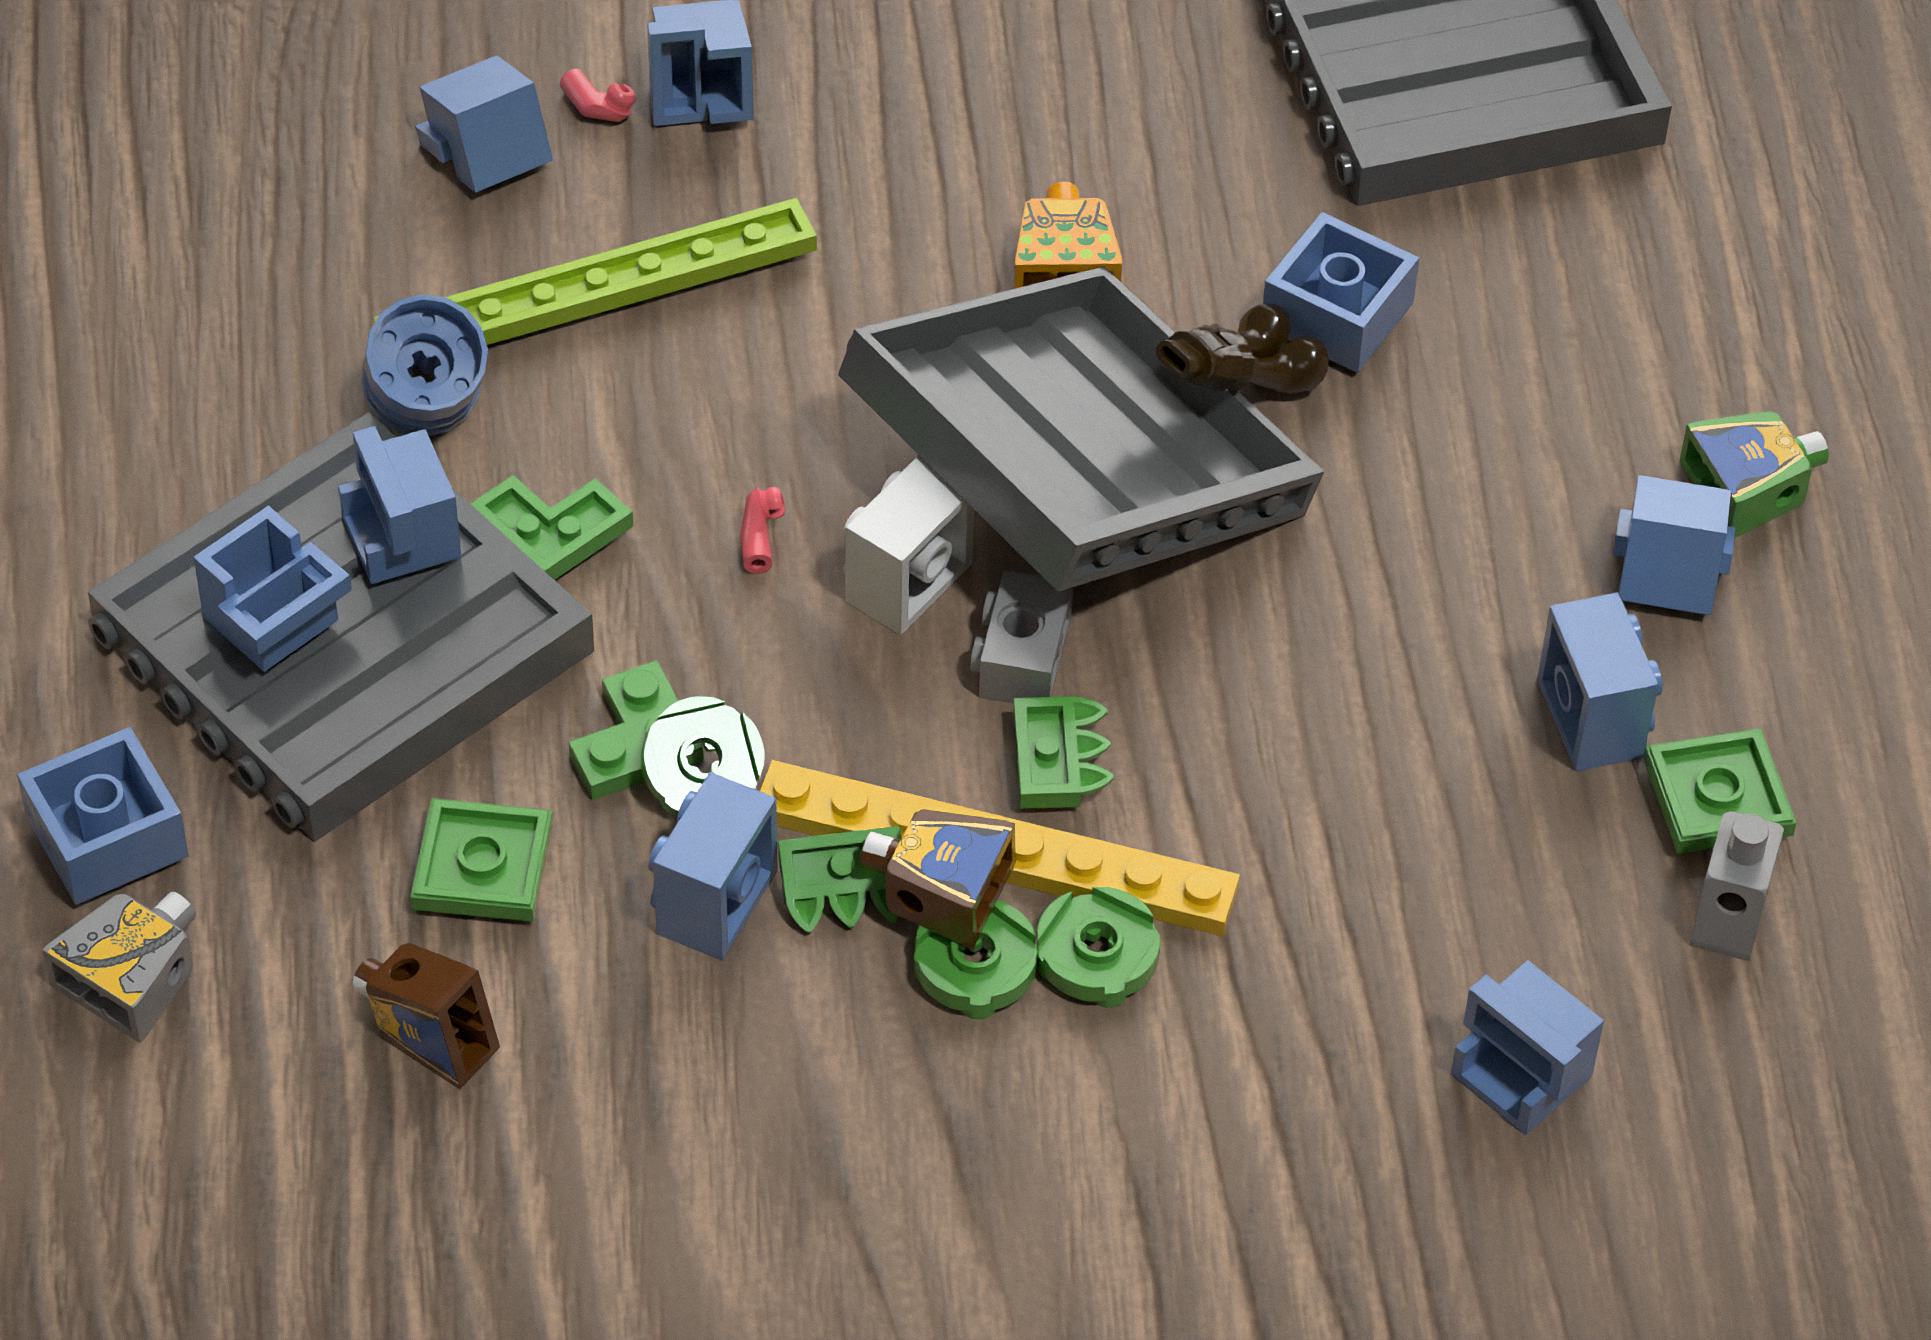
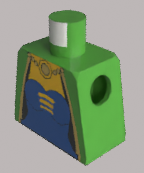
[1679,411,1829,538]

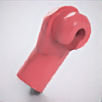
[560,69,636,122]
[740,486,786,574]

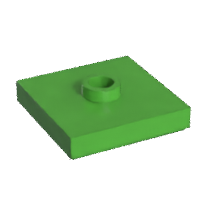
[1643,728,1797,854]
[410,798,553,922]

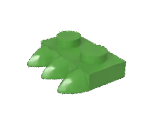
[1013,696,1114,809]
[777,826,901,933]

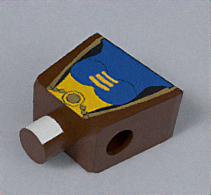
[861,809,1016,948]
[353,943,500,1089]

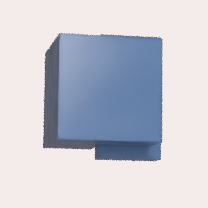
[647,0,754,126]
[415,55,553,193]
[338,426,461,584]
[1613,475,1735,615]
[193,505,352,672]
[1451,960,1604,1135]

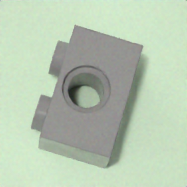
[970,570,1073,703]

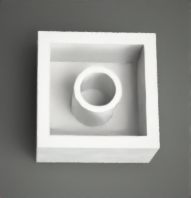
[843,455,974,635]

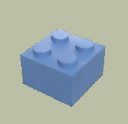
[1263,212,1420,373]
[1537,592,1662,771]
[17,727,189,905]
[648,772,778,961]

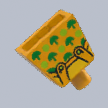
[1014,182,1122,289]

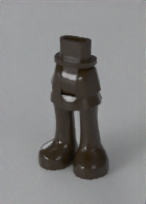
[1156,303,1329,394]

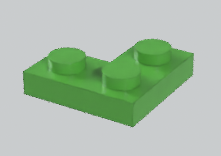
[470,475,634,580]
[569,660,704,800]

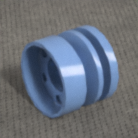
[361,294,488,437]

